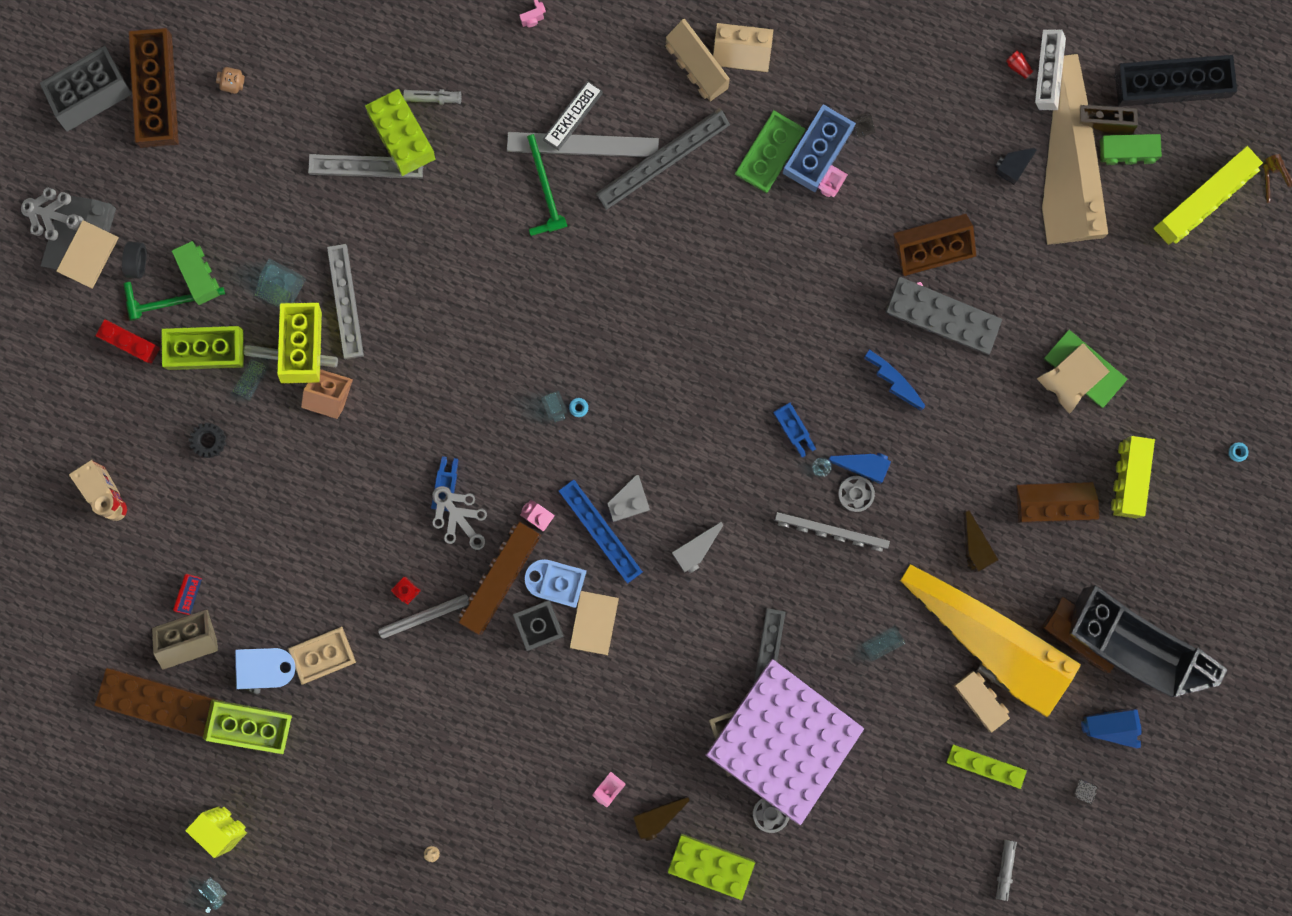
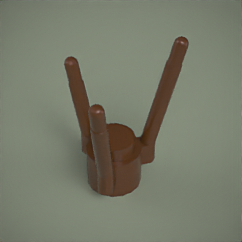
[1263,154,1292,203]

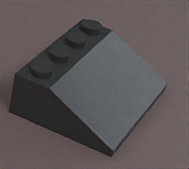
[40,46,132,131]
[41,196,116,270]

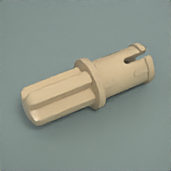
[424,846,440,862]

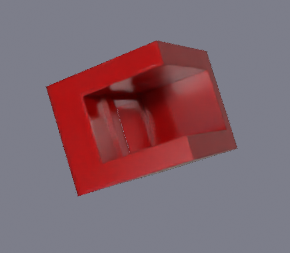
[391,577,421,605]

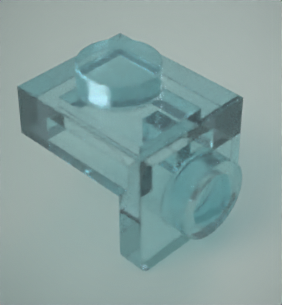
[199,877,227,913]

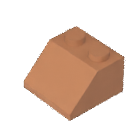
[301,369,353,419]

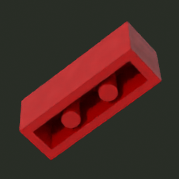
[96,319,160,364]

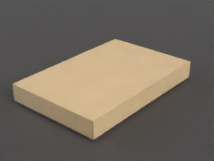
[57,220,118,289]
[570,591,619,655]
[288,627,356,685]

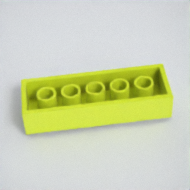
[1154,146,1263,245]

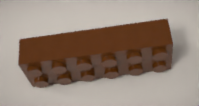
[129,28,179,148]
[458,522,541,635]
[95,668,222,737]

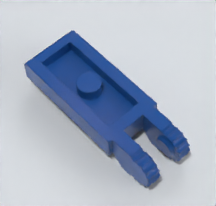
[773,403,816,457]
[431,456,459,512]

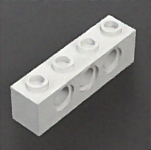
[1035,30,1066,110]

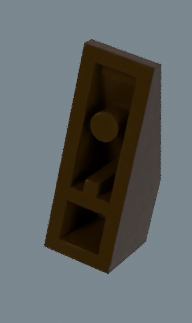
[1080,105,1138,135]
[963,510,998,572]
[633,796,690,841]

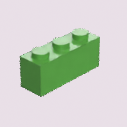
[1100,134,1162,165]
[172,241,220,305]

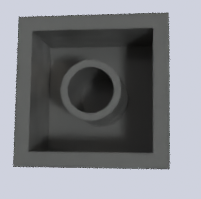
[513,600,564,651]

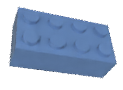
[783,104,856,192]

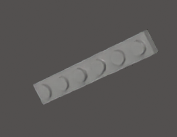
[308,154,423,179]
[327,244,364,359]
[774,512,890,552]

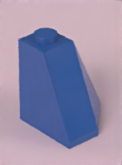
[1081,708,1141,748]

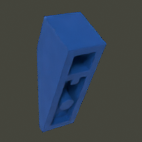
[828,453,891,484]

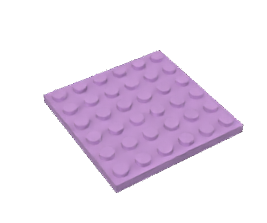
[706,659,864,825]

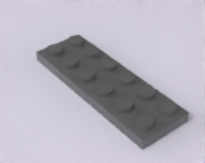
[885,277,1002,355]

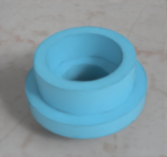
[569,398,588,417]
[1229,442,1249,462]

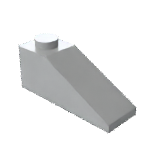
[672,522,723,573]

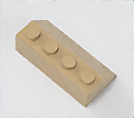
[665,19,730,101]

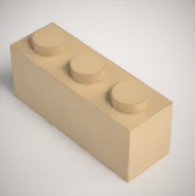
[953,671,1010,733]

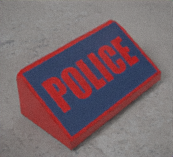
[173,574,202,615]

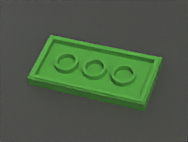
[735,111,806,193]
[1044,330,1128,408]

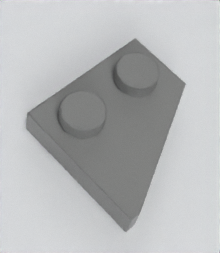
[608,475,650,522]

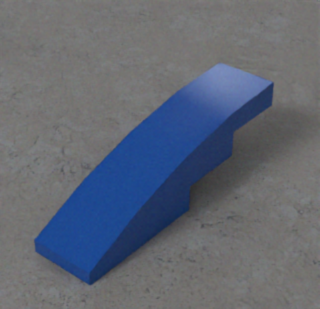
[864,349,925,411]

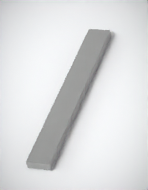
[507,132,659,158]

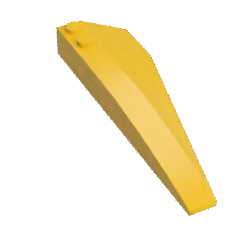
[900,564,1081,717]

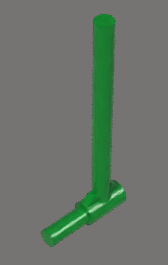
[527,134,568,236]
[123,282,225,321]

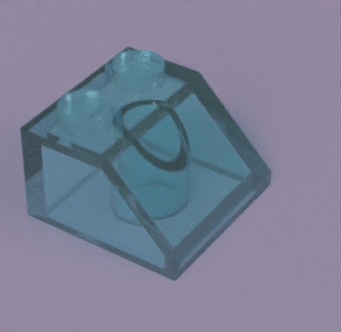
[255,259,306,308]

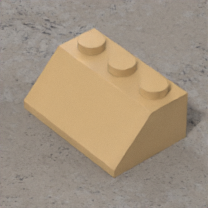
[713,23,773,72]

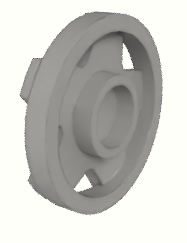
[838,476,875,512]
[753,798,789,833]

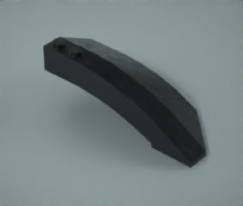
[1069,585,1227,697]

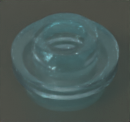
[812,458,831,477]

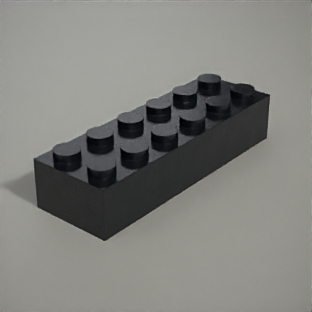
[1115,55,1237,107]

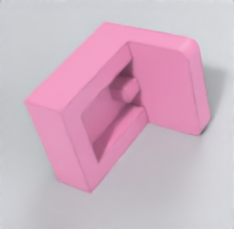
[519,0,546,27]
[818,165,848,197]
[520,500,554,531]
[592,772,626,807]

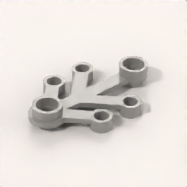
[21,187,83,241]
[432,486,487,550]

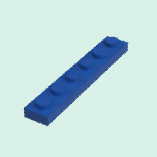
[559,480,643,584]

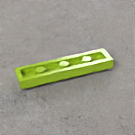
[946,744,1027,789]

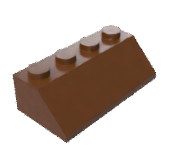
[893,214,976,276]
[1016,482,1099,523]
[1041,597,1114,673]

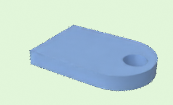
[525,560,586,608]
[235,648,295,689]

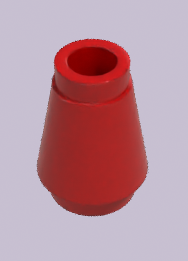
[1006,51,1033,79]

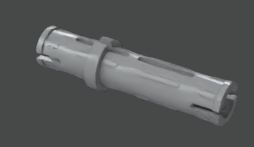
[403,89,461,105]
[996,840,1017,901]

